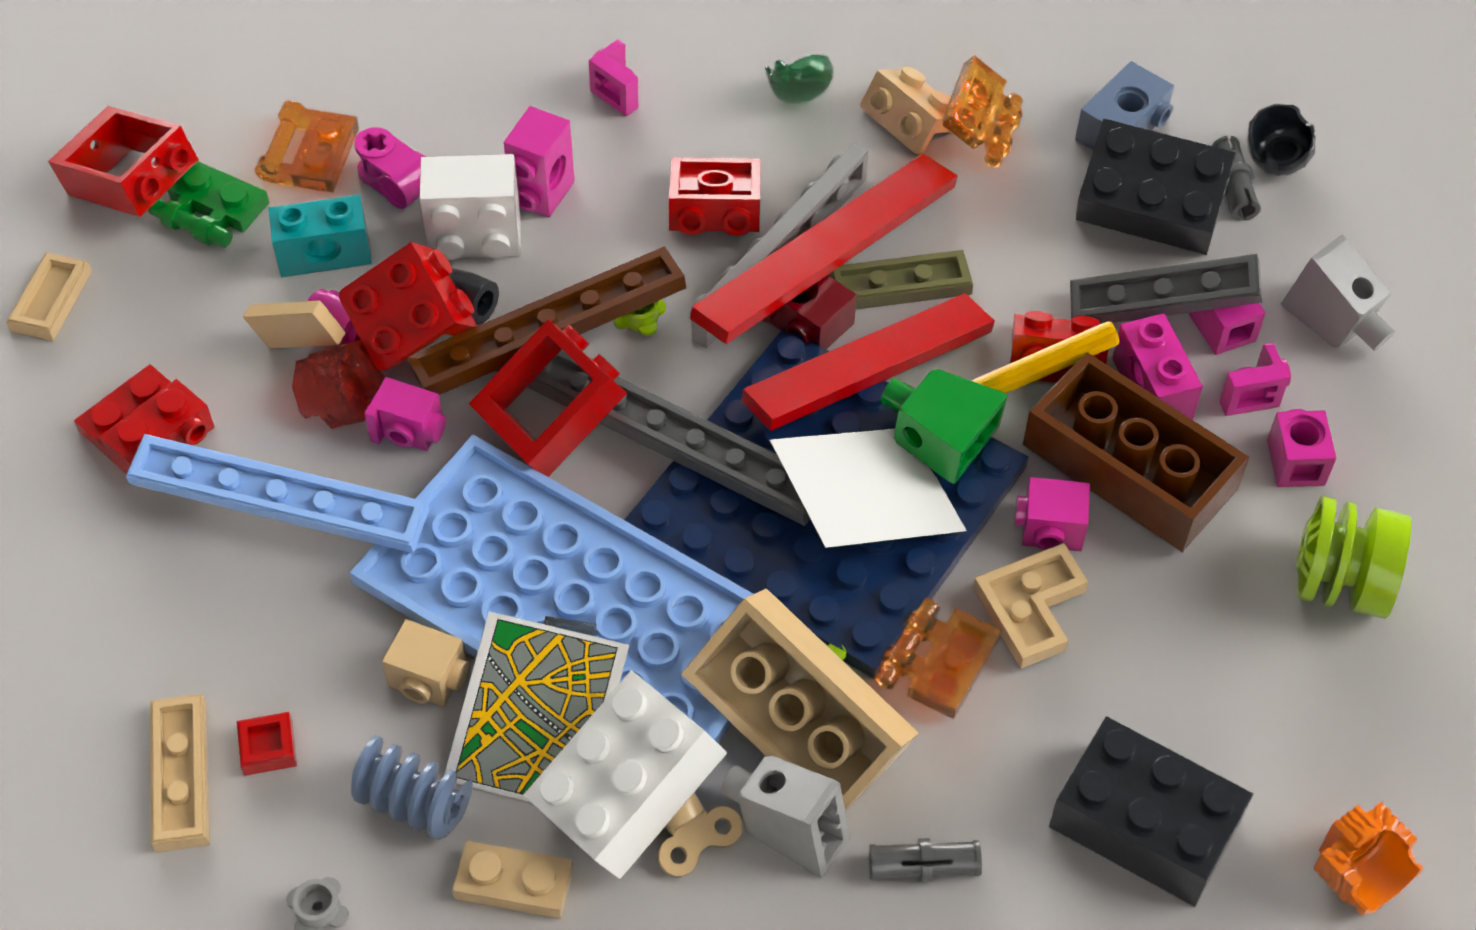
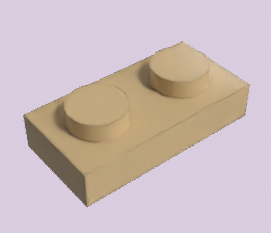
[452,840,574,919]

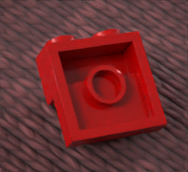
[669,157,760,236]
[74,364,215,474]

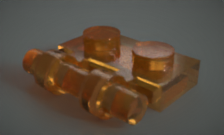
[941,55,1023,167]
[875,598,1001,719]

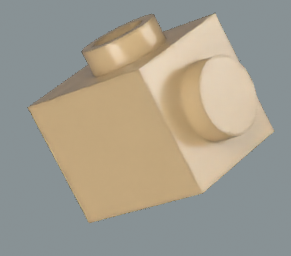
[382,619,470,707]

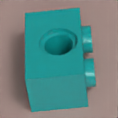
[268,194,372,277]

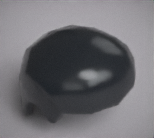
[1247,103,1316,176]

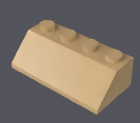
[681,589,919,811]

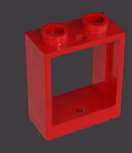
[48,106,199,217]
[468,319,627,477]

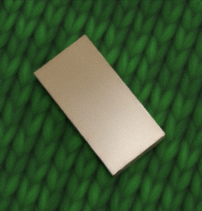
[6,252,92,341]
[243,300,346,348]

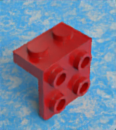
[339,242,477,371]

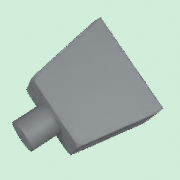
[1281,235,1395,351]
[721,755,850,878]

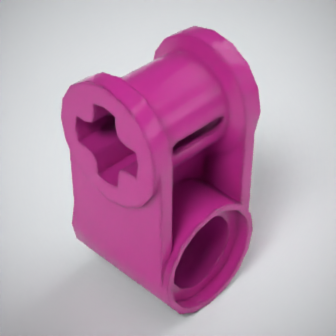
[354,127,426,209]

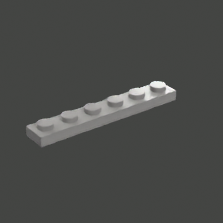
[690,143,869,348]

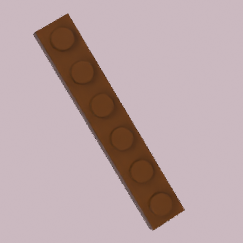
[407,246,687,395]

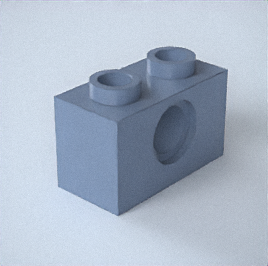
[1075,61,1174,150]

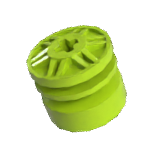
[1296,495,1412,619]

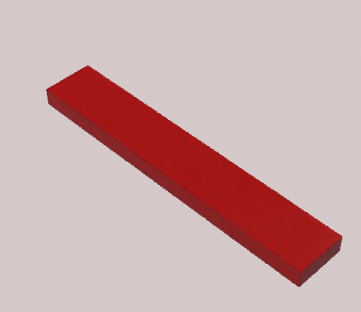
[741,293,995,431]

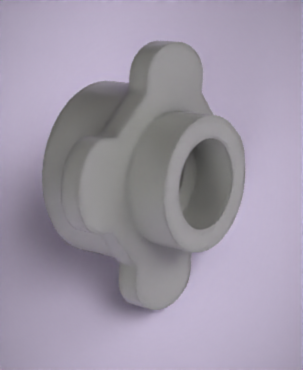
[286,877,349,930]

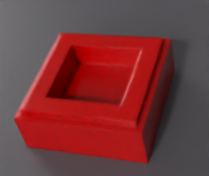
[236,712,297,776]

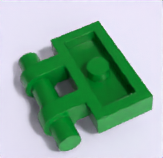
[148,161,269,248]

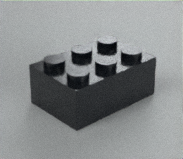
[1076,118,1237,255]
[1049,716,1254,907]

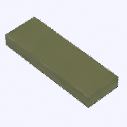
[829,250,973,309]

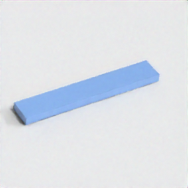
[126,434,429,553]

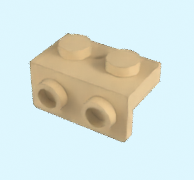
[860,66,967,154]

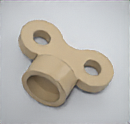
[657,793,742,877]

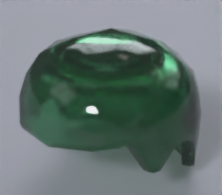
[765,54,834,104]

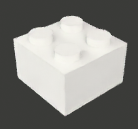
[420,154,521,260]

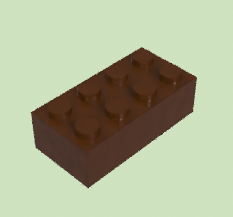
[1022,352,1249,553]

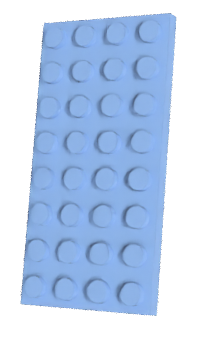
[350,434,802,743]

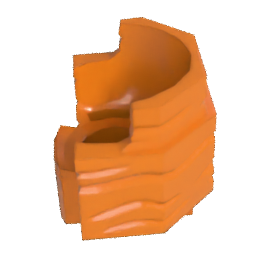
[1313,802,1423,916]

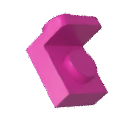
[589,39,638,117]
[1219,343,1291,416]

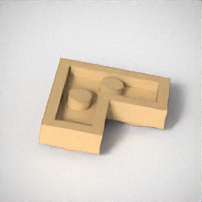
[973,543,1089,669]

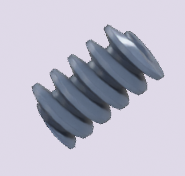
[351,735,473,840]

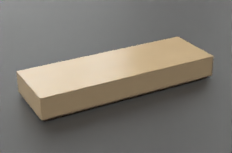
[150,694,210,853]

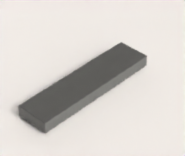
[1070,254,1262,324]

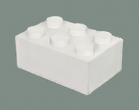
[524,670,727,879]

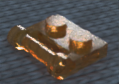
[254,100,359,193]

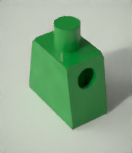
[880,369,1007,484]

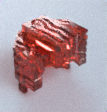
[292,339,386,429]

